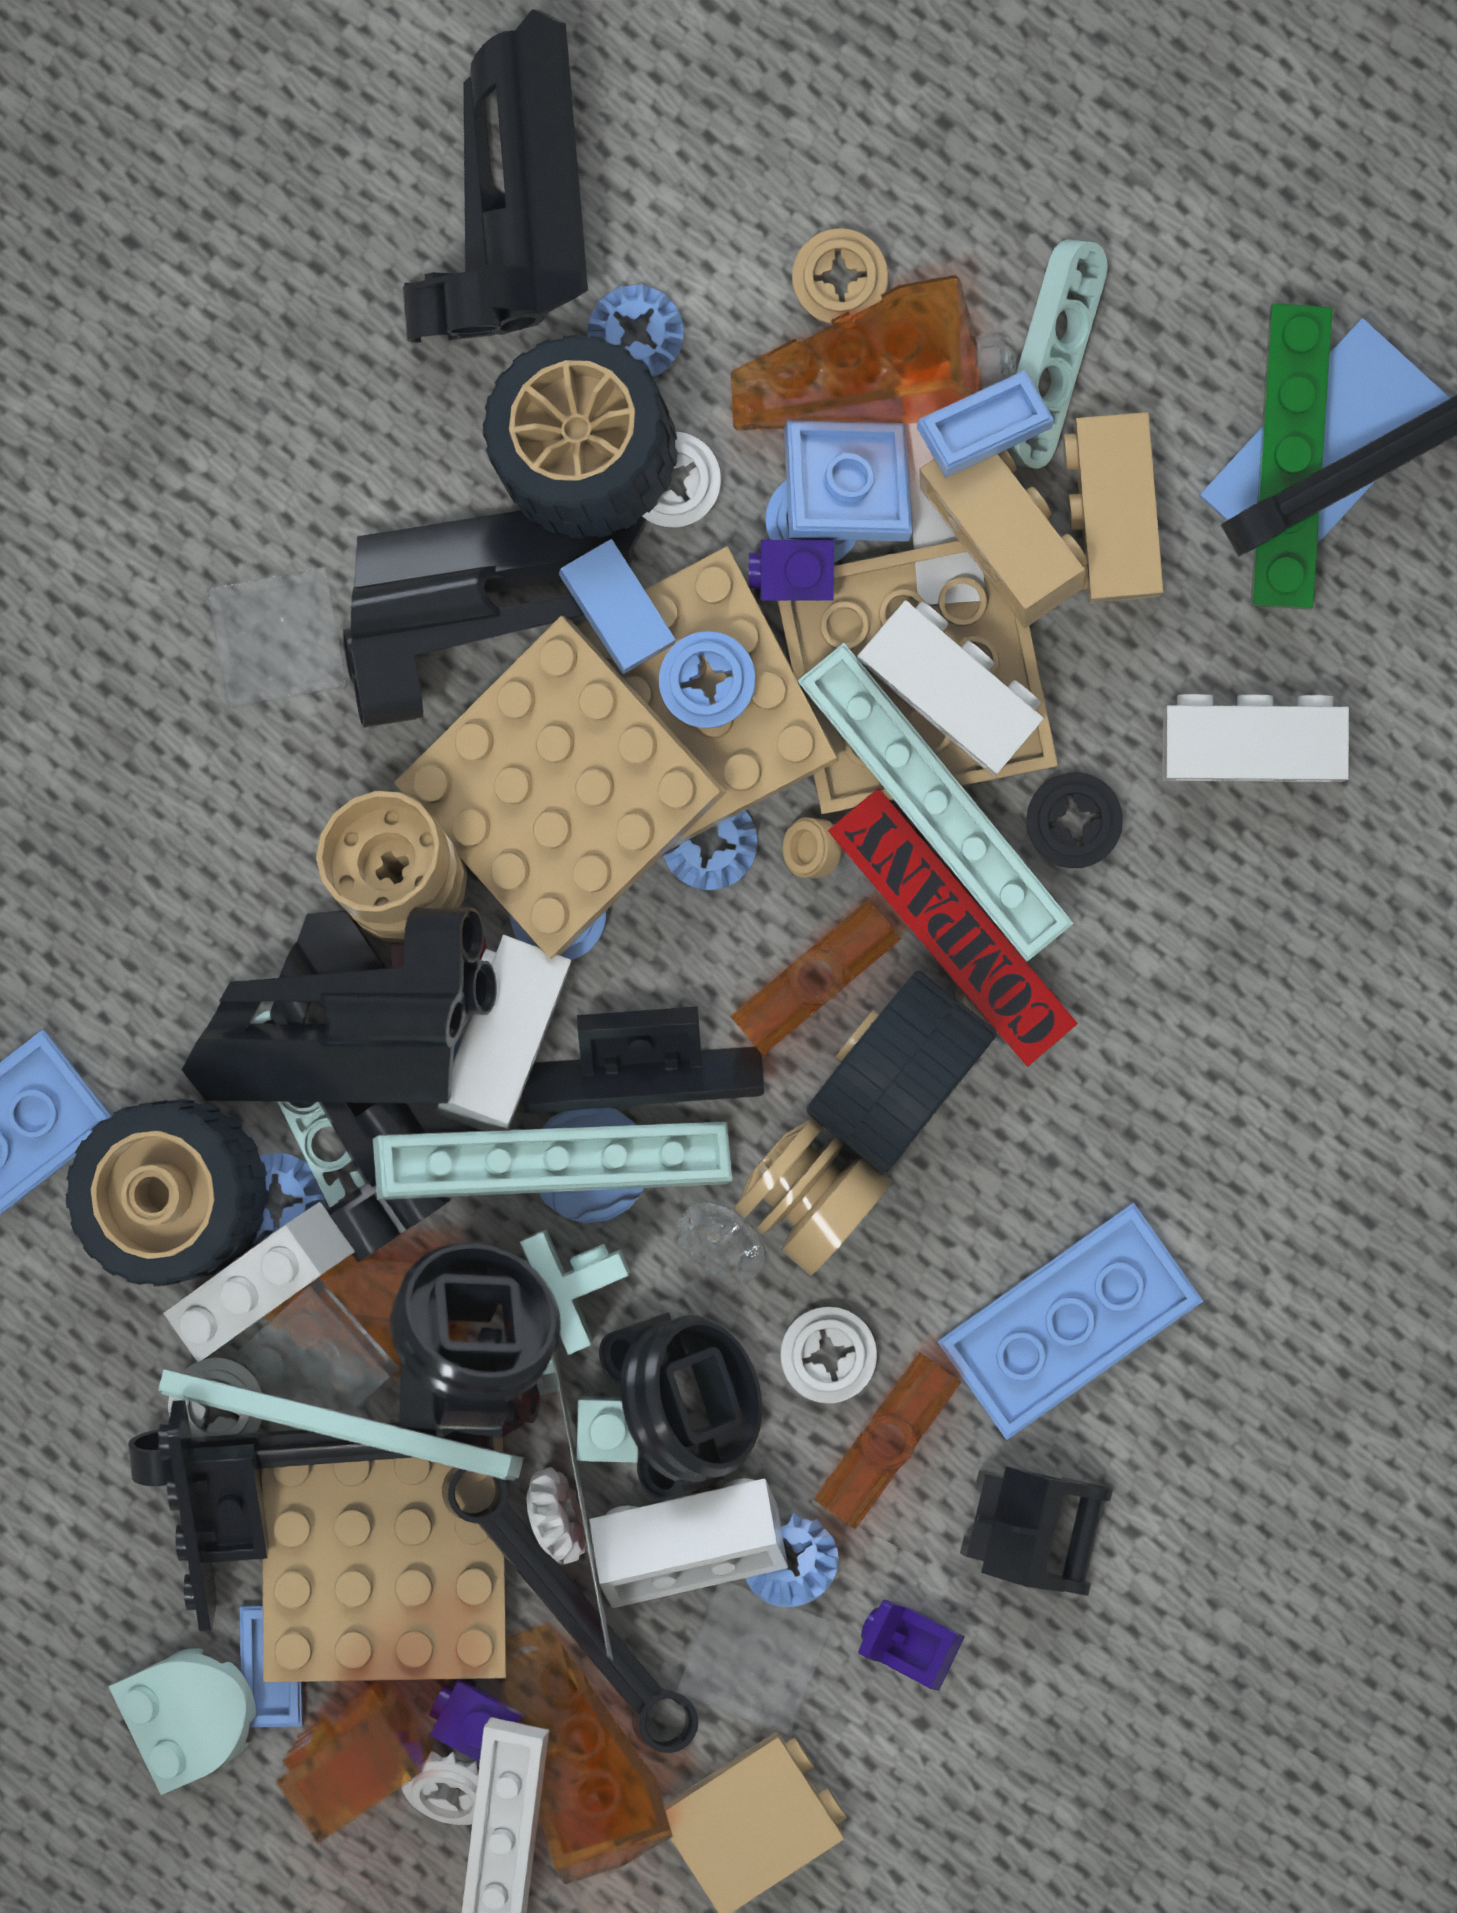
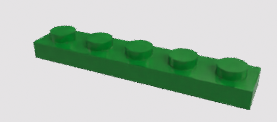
[1250,303,1333,610]

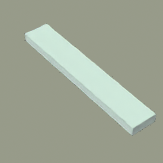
[798,643,1074,961]
[373,1122,732,1200]
[158,1369,524,1481]

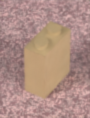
[656,1730,847,1913]

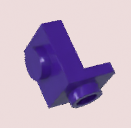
[749,540,834,601]
[858,1599,965,1691]
[429,1679,525,1763]

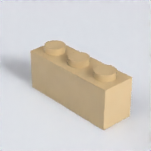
[1063,412,1164,603]
[919,450,1087,628]

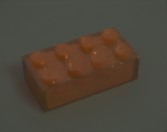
[275,1681,435,1844]

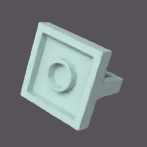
[520,1229,630,1355]

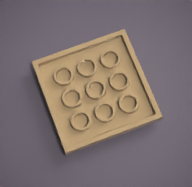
[778,540,1058,815]
[515,546,839,850]
[394,616,727,959]
[262,1437,507,1682]

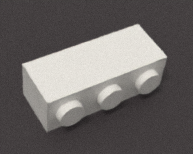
[857,600,1044,777]
[1162,694,1349,782]
[437,935,571,1131]
[163,1202,355,1363]
[589,1478,788,1608]

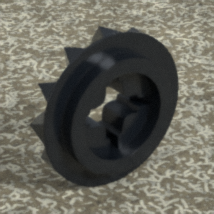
[1027,772,1123,868]

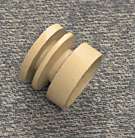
[316,791,468,943]
[733,1117,893,1276]

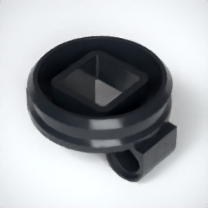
[390,1243,561,1430]
[599,1312,762,1500]

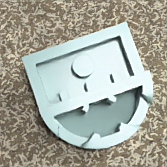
[108,1648,256,1795]

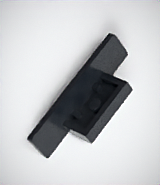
[522,1006,765,1113]
[159,1400,269,1632]

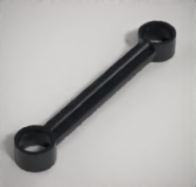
[1221,395,1457,557]
[128,1422,494,1486]
[442,1467,698,1753]

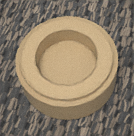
[782,817,842,878]

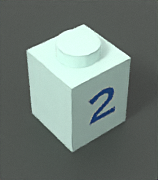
[577,1396,639,1463]

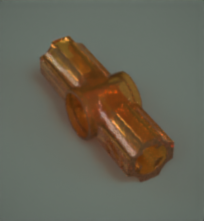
[730,900,902,1056]
[813,1351,962,1530]

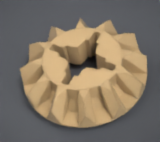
[792,228,888,326]

